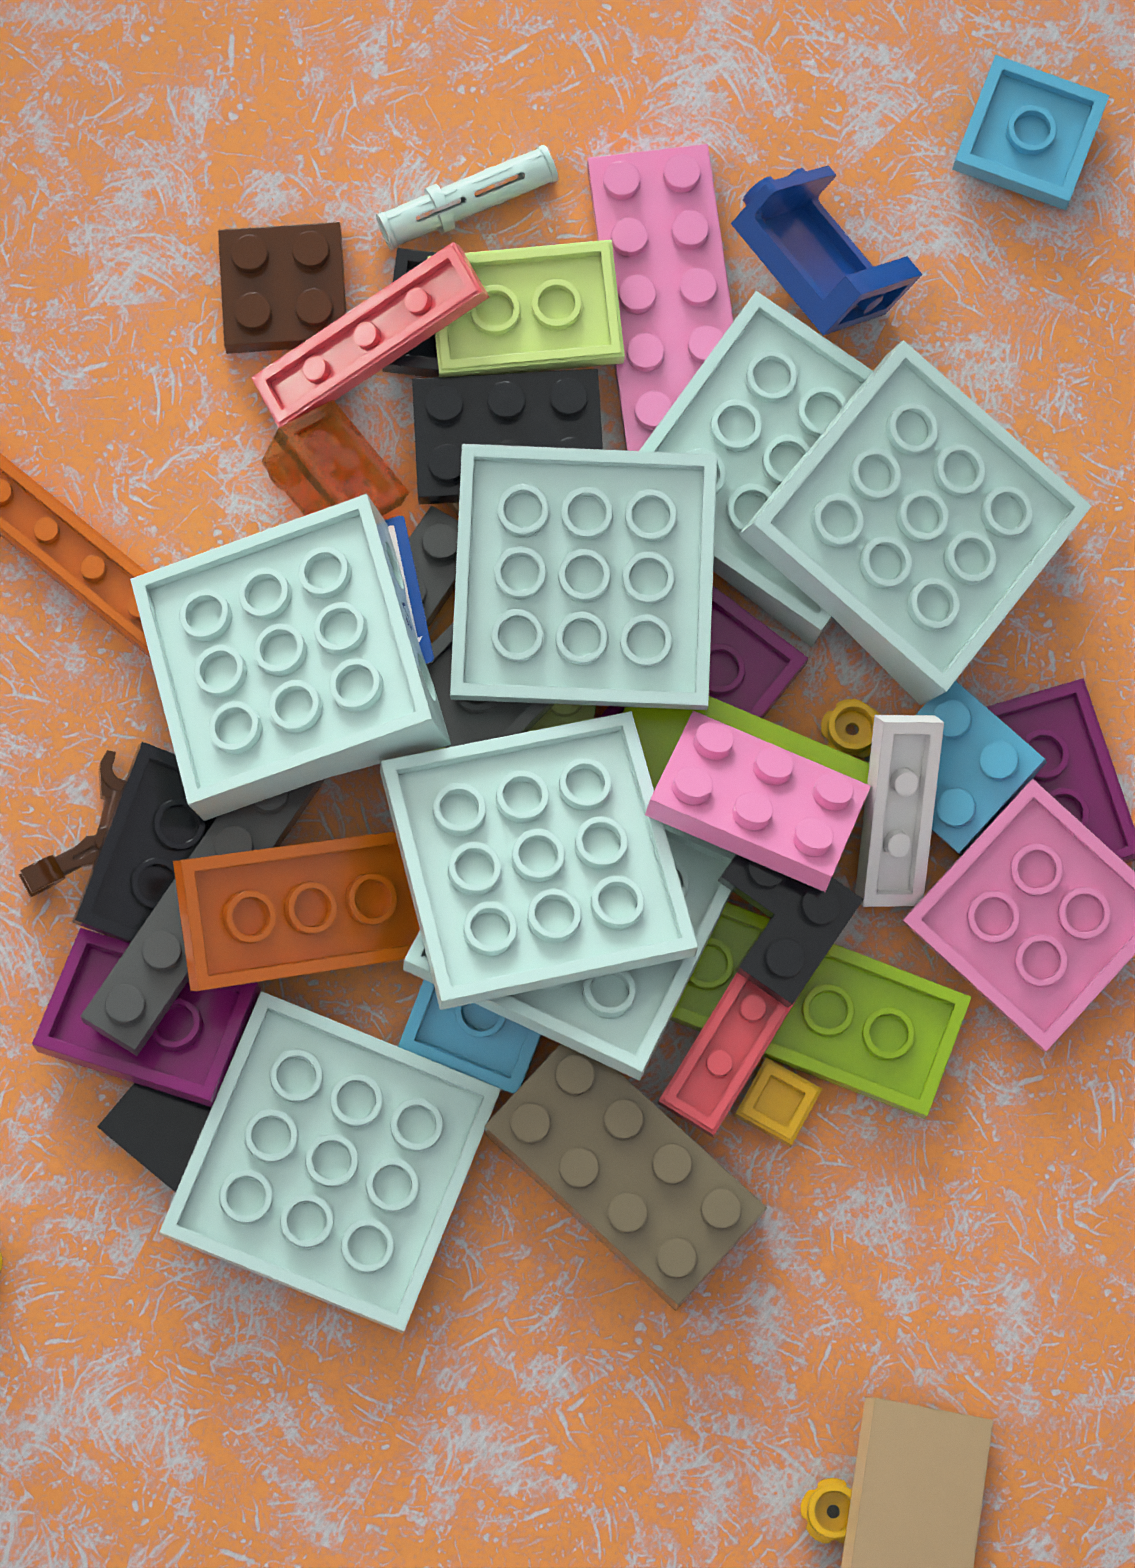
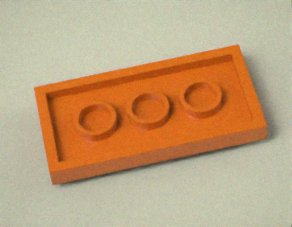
[173,831,420,991]

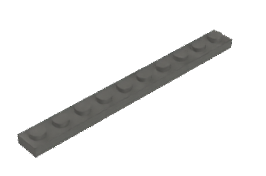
[80,505,458,1056]

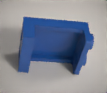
[731,165,923,336]

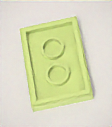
[428,240,625,377]

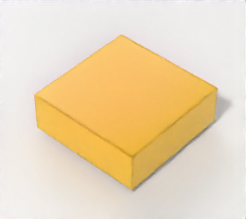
[734,1058,822,1148]

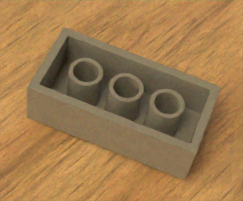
[484,1044,767,1311]

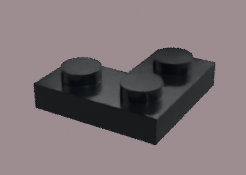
[718,854,864,1007]

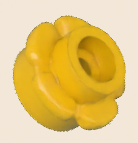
[821,699,879,758]
[800,1478,852,1544]

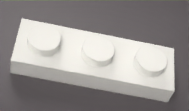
[855,715,944,907]

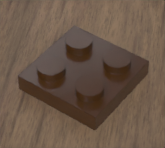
[218,222,346,354]

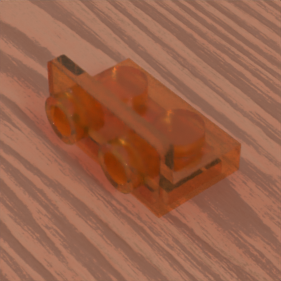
[262,400,409,516]

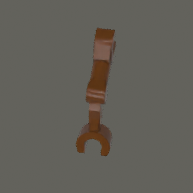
[19,750,125,898]

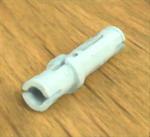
[376,145,558,250]

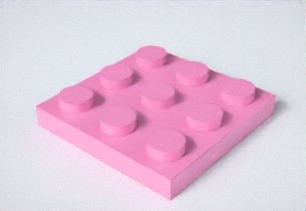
[901,779,1135,1052]

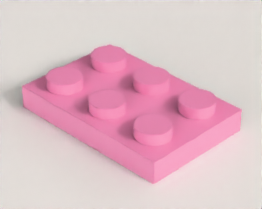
[645,711,871,892]

